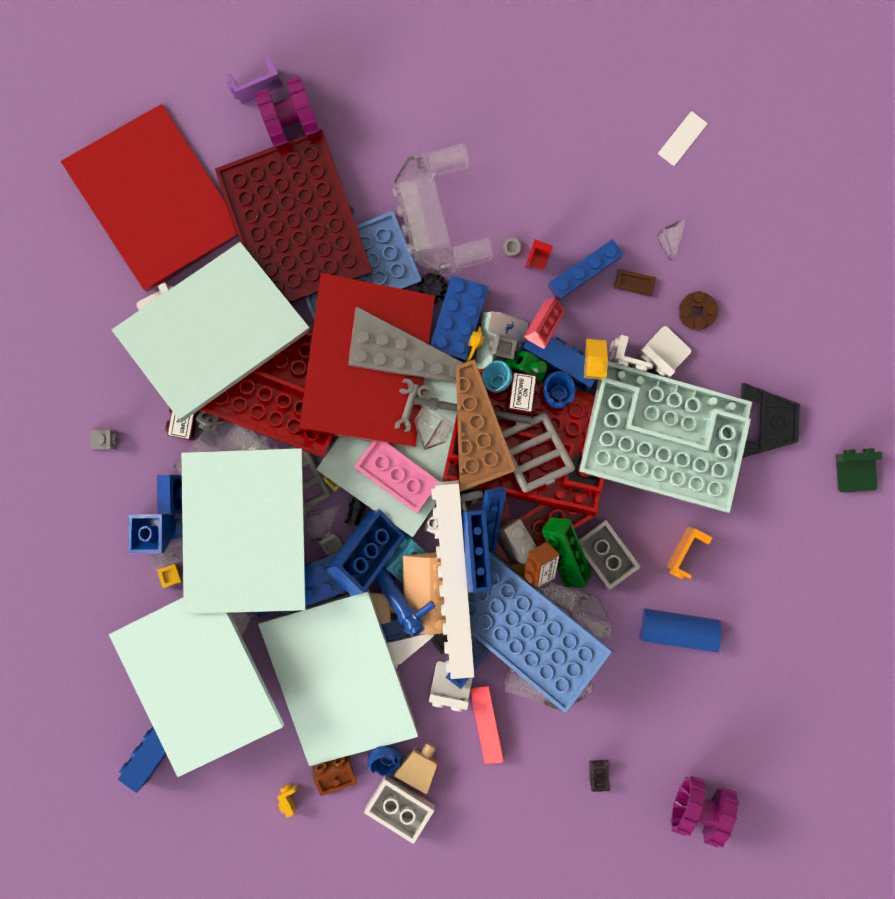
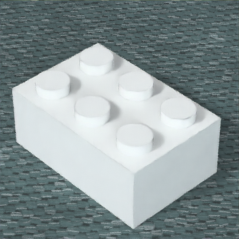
[364,775,435,844]

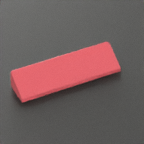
[524,296,565,349]
[470,684,504,764]

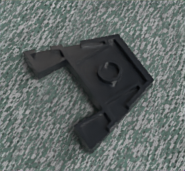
[741,383,800,458]

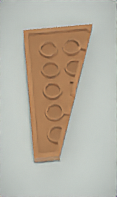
[456,359,516,492]

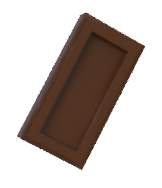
[614,269,656,297]

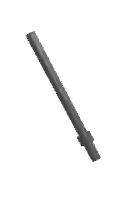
[414,397,531,424]

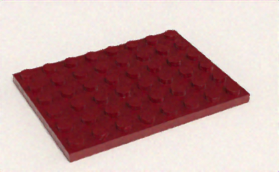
[215,129,373,303]

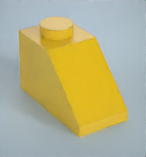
[584,339,608,380]

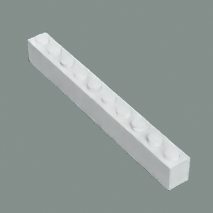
[431,480,474,679]

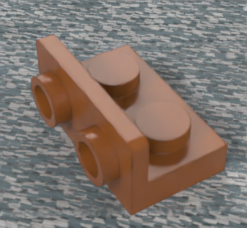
[312,756,357,796]

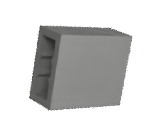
[497,518,537,564]

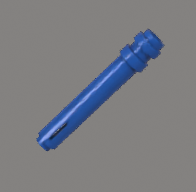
[374,566,436,637]

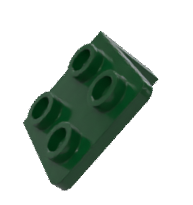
[836,448,882,492]

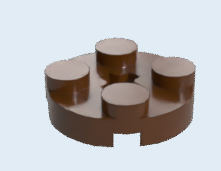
[679,291,719,330]

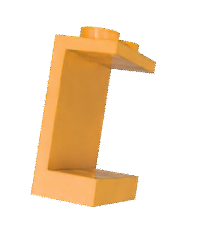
[666,527,712,580]

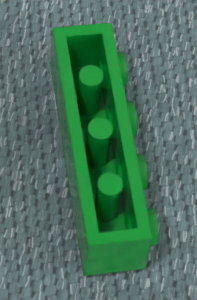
[542,517,592,589]

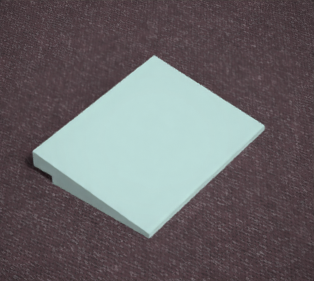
[111,242,309,422]
[579,361,752,513]
[316,378,457,537]
[181,448,306,614]
[258,588,418,766]
[109,597,284,777]

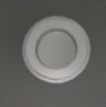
[502,237,522,258]

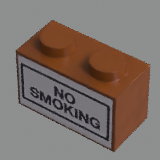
[525,541,560,589]

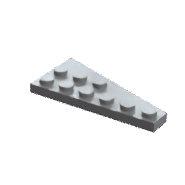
[348,307,464,383]

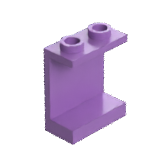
[227,56,283,104]

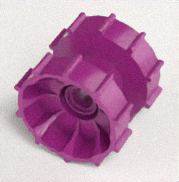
[254,77,319,147]
[670,776,739,848]

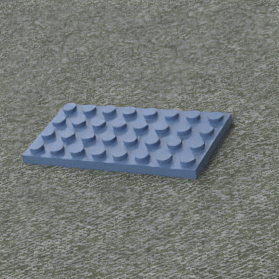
[468,551,614,714]

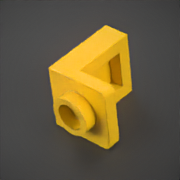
[277,784,298,818]

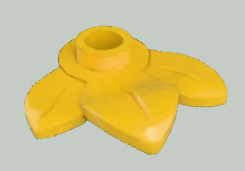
[466,327,484,362]

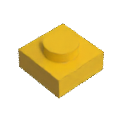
[157,563,182,588]

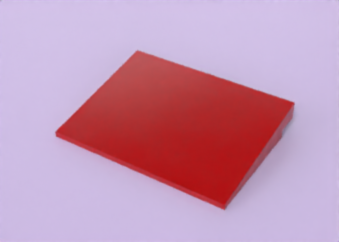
[60,104,238,292]
[299,273,435,447]
[199,331,333,458]
[442,369,604,516]

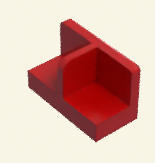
[525,239,553,270]

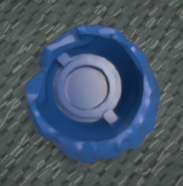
[543,371,576,409]
[367,745,402,776]

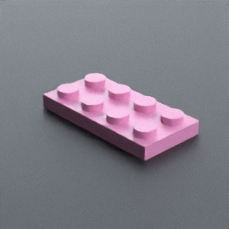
[354,441,439,513]

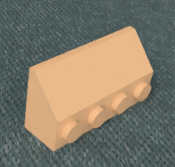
[402,552,446,635]

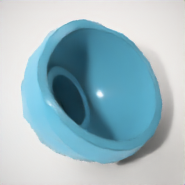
[481,361,513,393]

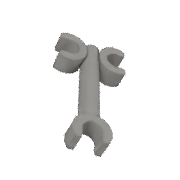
[395,379,430,432]

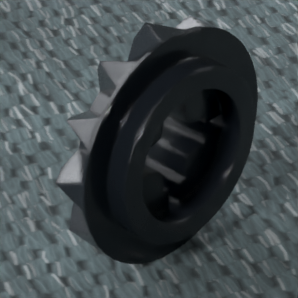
[417,273,448,303]

